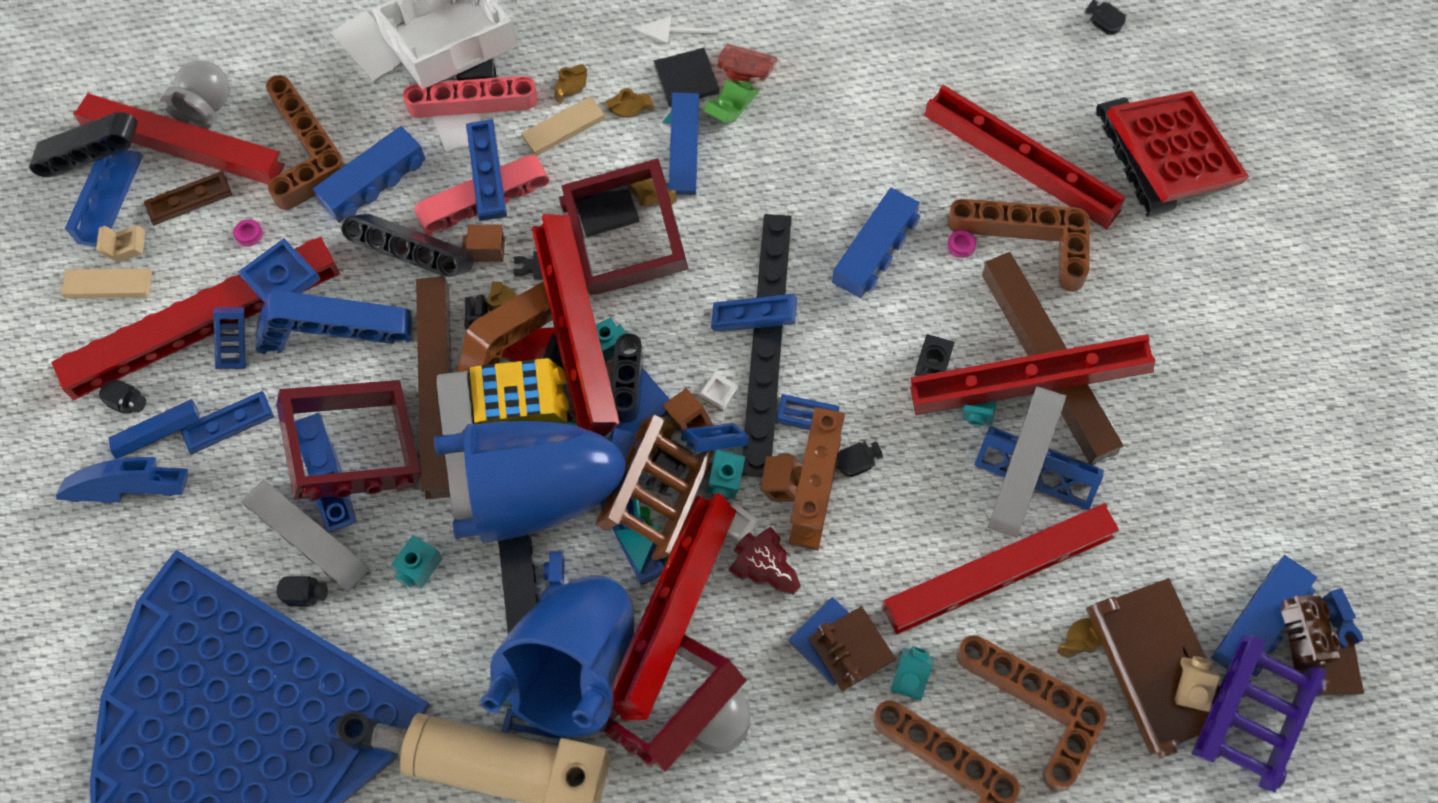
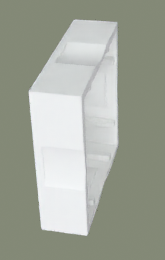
[372,0,519,90]

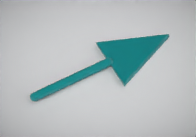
[615,481,660,574]

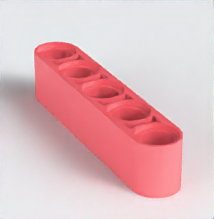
[403,76,538,118]
[414,155,549,236]

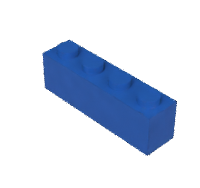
[313,126,426,223]
[832,187,921,298]
[1210,555,1318,678]

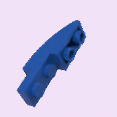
[295,413,357,533]
[56,457,188,503]

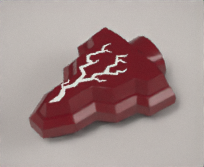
[729,526,801,595]

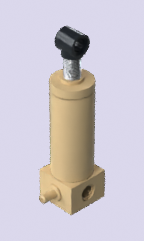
[336,711,610,803]

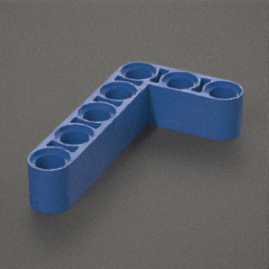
[256,291,412,354]

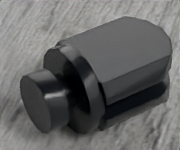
[1085,0,1126,35]
[464,295,489,330]
[99,379,146,414]
[837,441,883,477]
[276,576,328,607]

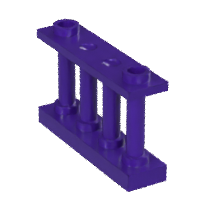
[1191,635,1326,793]

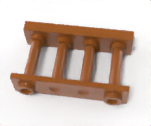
[789,407,845,551]
[595,414,714,561]

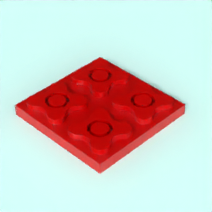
[1106,91,1249,203]

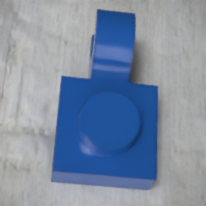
[540,551,565,601]
[1322,588,1363,649]

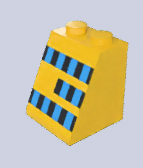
[470,358,569,424]

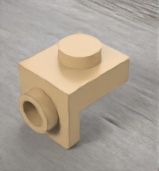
[96,225,146,261]
[1175,656,1220,712]

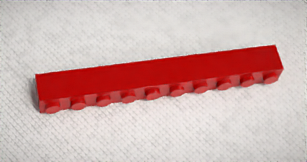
[51,236,340,400]

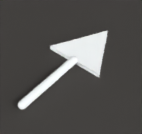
[633,16,719,44]

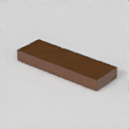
[144,171,233,226]

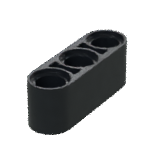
[611,333,644,423]

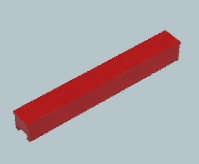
[924,84,1126,230]
[73,93,285,185]
[532,214,620,436]
[910,334,1156,416]
[611,493,737,721]
[881,503,1119,635]

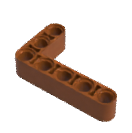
[266,75,345,210]
[947,199,1090,292]
[457,281,552,372]
[956,635,1106,792]
[873,700,1020,803]

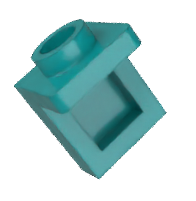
[963,401,997,426]
[891,646,934,701]

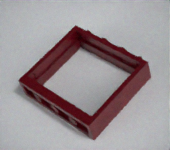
[559,158,689,295]
[276,380,421,501]
[598,634,747,772]

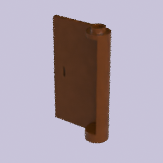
[1086,578,1220,759]

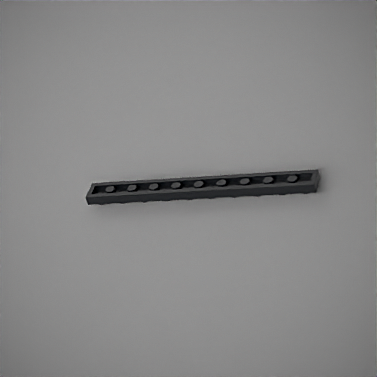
[742,214,792,477]

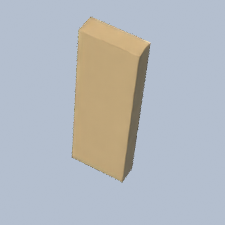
[521,96,605,156]
[61,268,152,298]

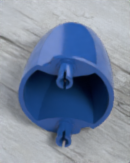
[434,421,626,544]
[480,575,635,737]

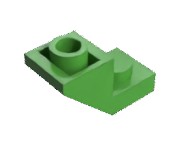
[703,76,760,123]

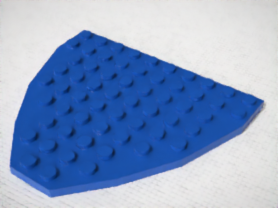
[90,550,431,803]

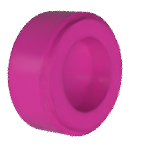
[233,219,263,247]
[947,230,976,258]

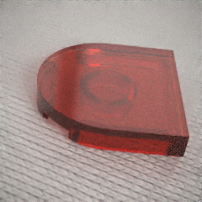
[717,43,777,82]

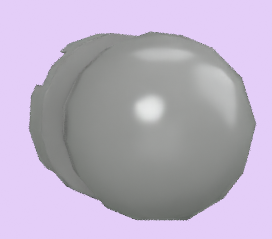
[160,60,230,130]
[691,688,750,753]

